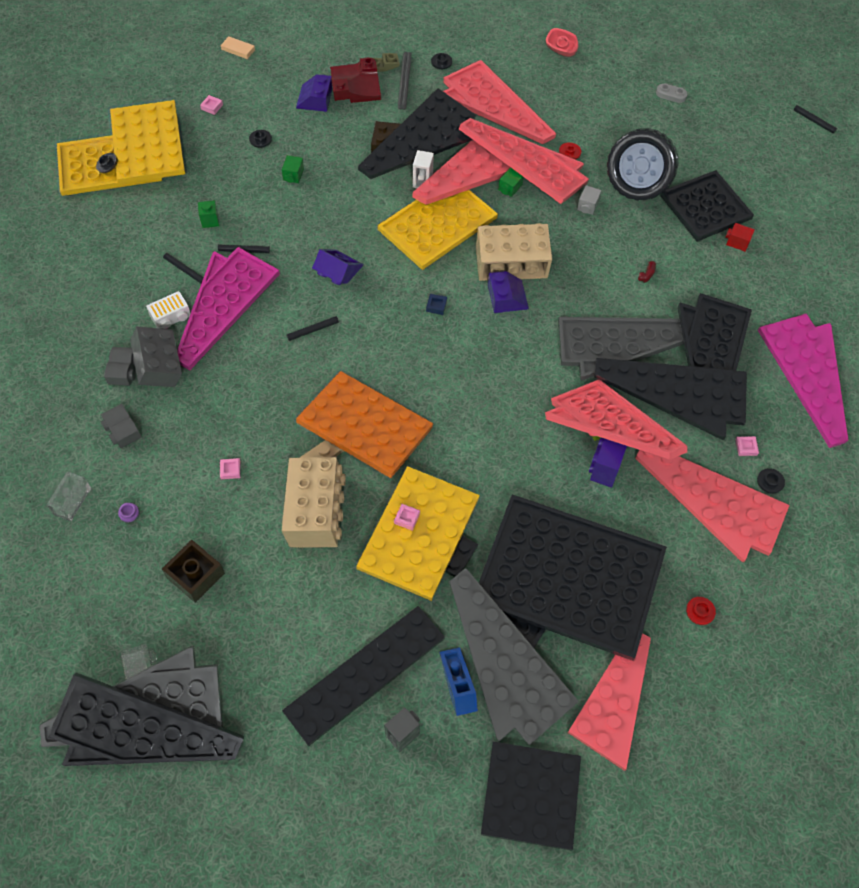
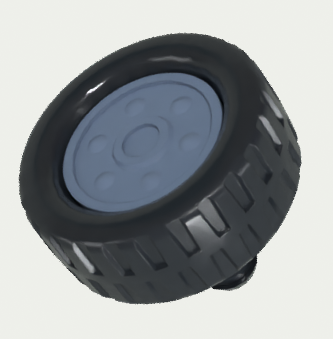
[607,128,679,201]

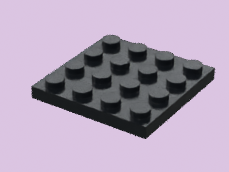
[660,170,754,242]
[481,741,581,851]

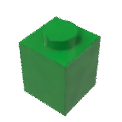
[281,155,304,183]
[498,167,524,197]
[198,200,219,228]

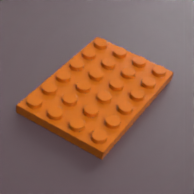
[296,371,433,478]

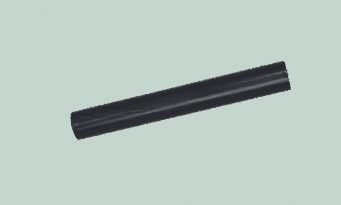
[793,105,837,134]
[218,244,270,253]
[163,253,204,284]
[286,316,339,341]

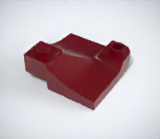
[330,57,381,103]

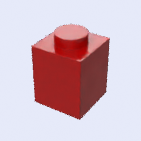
[725,223,755,252]

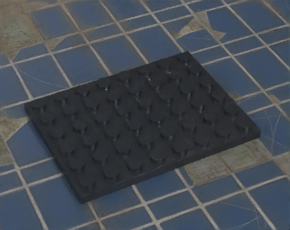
[479,494,667,661]

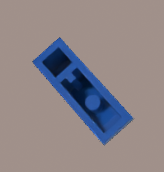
[440,647,478,716]

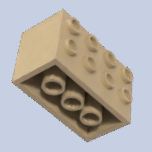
[476,223,552,281]
[282,457,346,548]

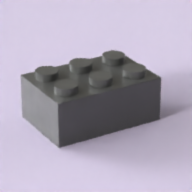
[130,326,182,387]

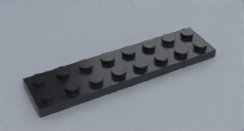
[282,606,445,747]

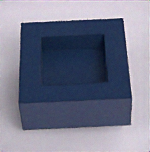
[426,294,447,315]

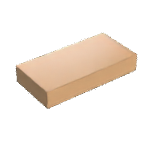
[221,36,255,59]

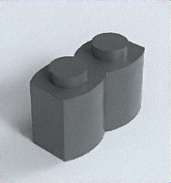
[104,347,136,386]
[100,404,142,448]

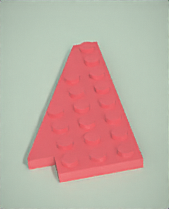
[443,60,556,144]
[459,118,589,204]
[412,140,510,205]
[545,380,687,460]
[635,450,790,563]

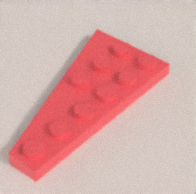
[568,633,651,771]

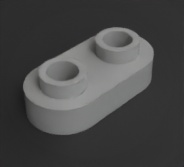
[656,83,687,103]

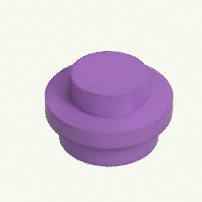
[118,503,139,522]

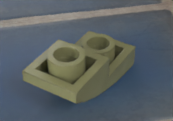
[373,53,400,72]

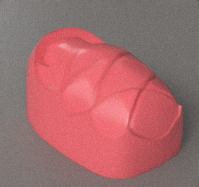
[546,28,578,57]

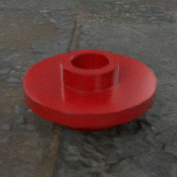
[559,142,581,160]
[686,597,716,625]

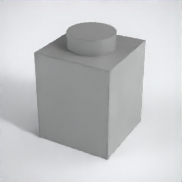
[577,185,602,215]

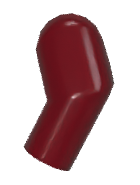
[638,261,656,283]

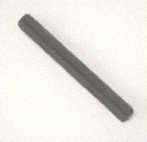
[398,52,411,110]

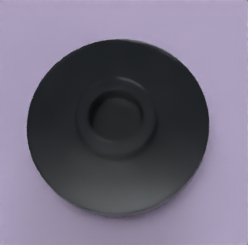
[431,53,452,70]
[249,130,272,148]
[96,153,118,173]
[757,468,785,494]

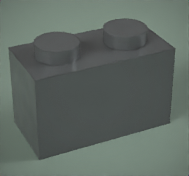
[384,708,420,752]

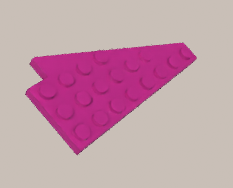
[177,247,280,371]
[758,313,848,448]

